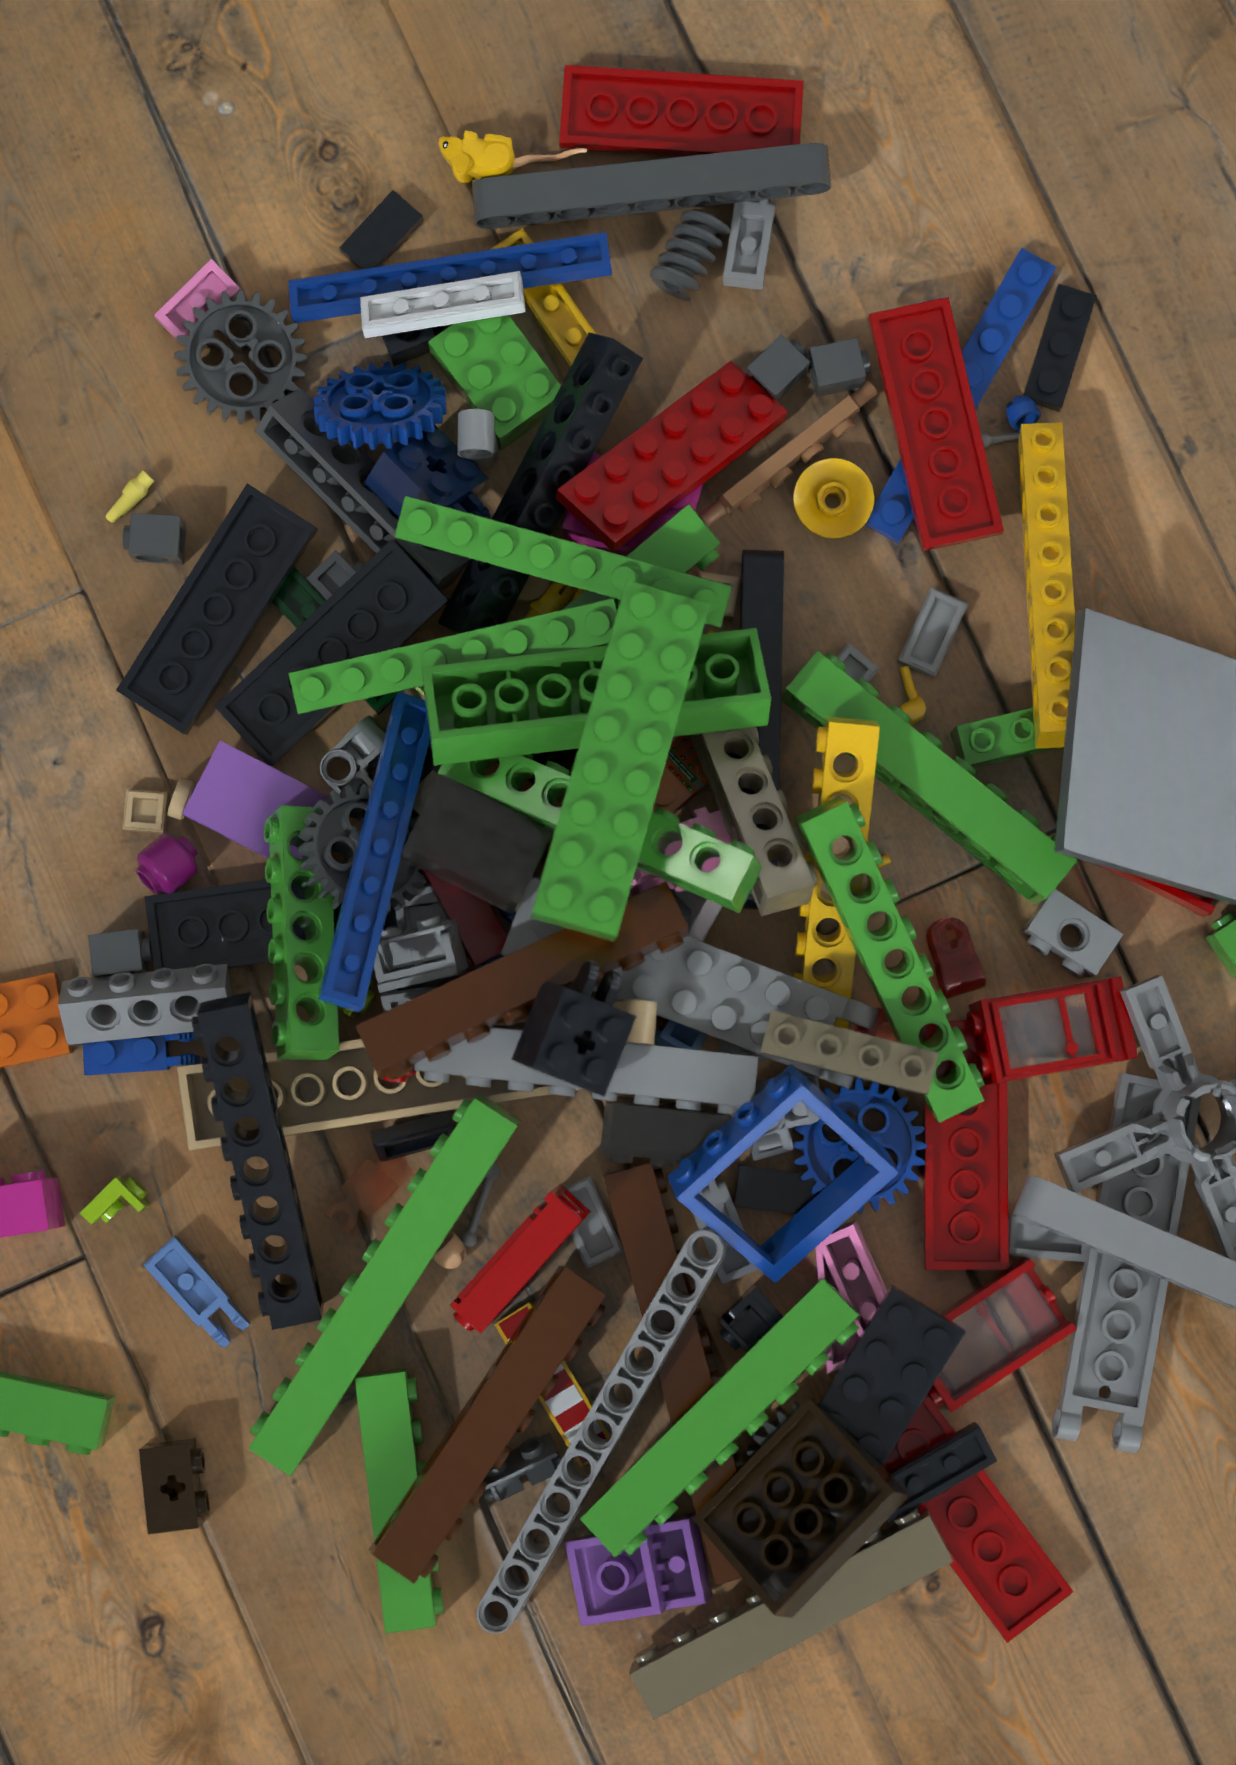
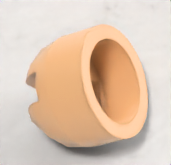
[433,1232,466,1269]

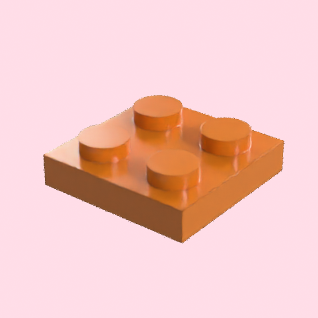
[0,972,73,1069]

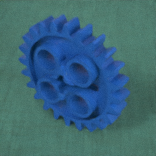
[313,361,447,450]
[792,1078,927,1214]

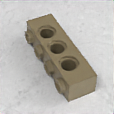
[760,1010,938,1095]

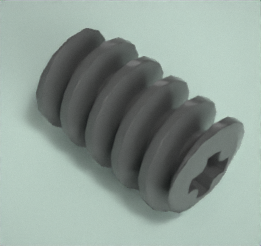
[650,209,730,301]

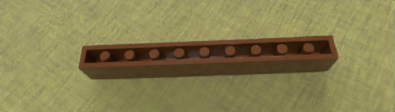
[603,1162,744,1586]

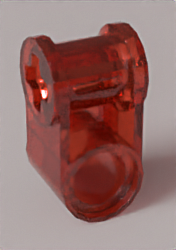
[926,917,986,1000]

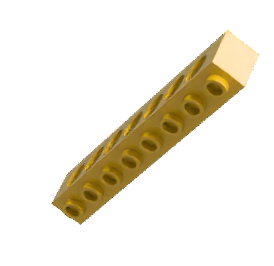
[1017,422,1076,748]
[792,716,880,1029]

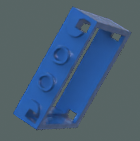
[667,1064,899,1283]

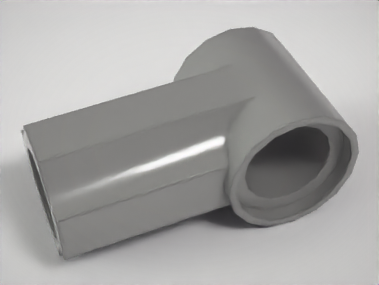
[457,409,499,470]

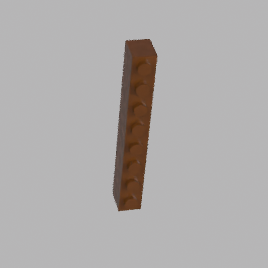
[355,882,688,1080]
[369,1266,606,1584]

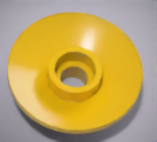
[793,458,874,539]

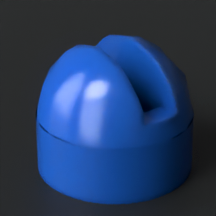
[1005,395,1041,431]

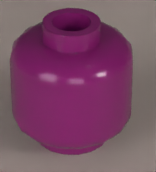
[135,834,198,894]

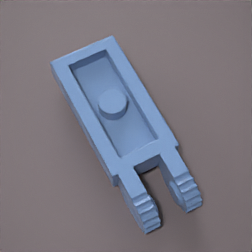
[143,1236,251,1348]

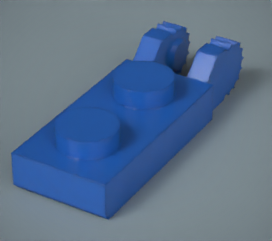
[83,1032,200,1075]

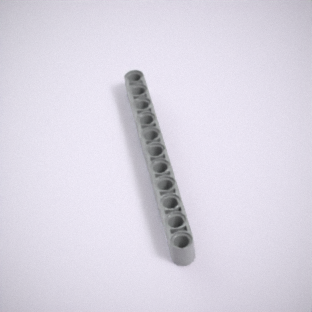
[476,1227,728,1634]

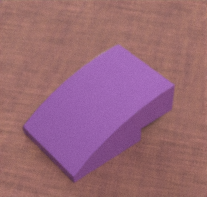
[182,741,327,859]
[565,1513,713,1626]

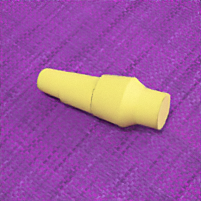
[105,470,155,523]

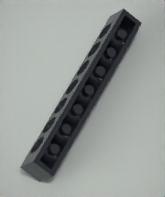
[438,332,643,634]
[192,992,324,1330]

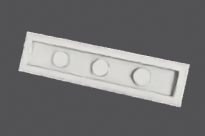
[360,271,526,338]

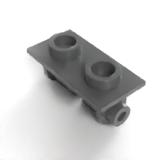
[483,1432,562,1502]

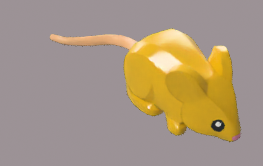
[438,131,587,184]

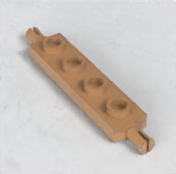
[698,381,878,527]

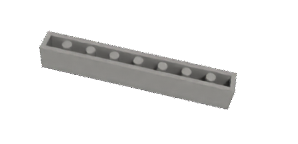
[415,1027,758,1115]

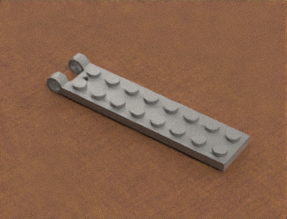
[501,877,879,1089]
[1052,1073,1201,1454]

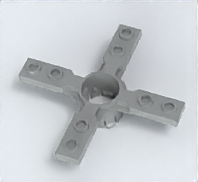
[1054,975,1236,1260]

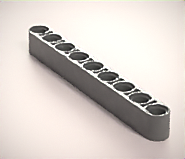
[472,143,831,229]

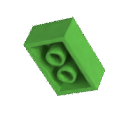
[428,315,561,451]

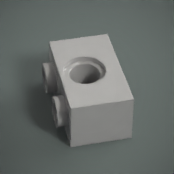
[1021,889,1123,979]

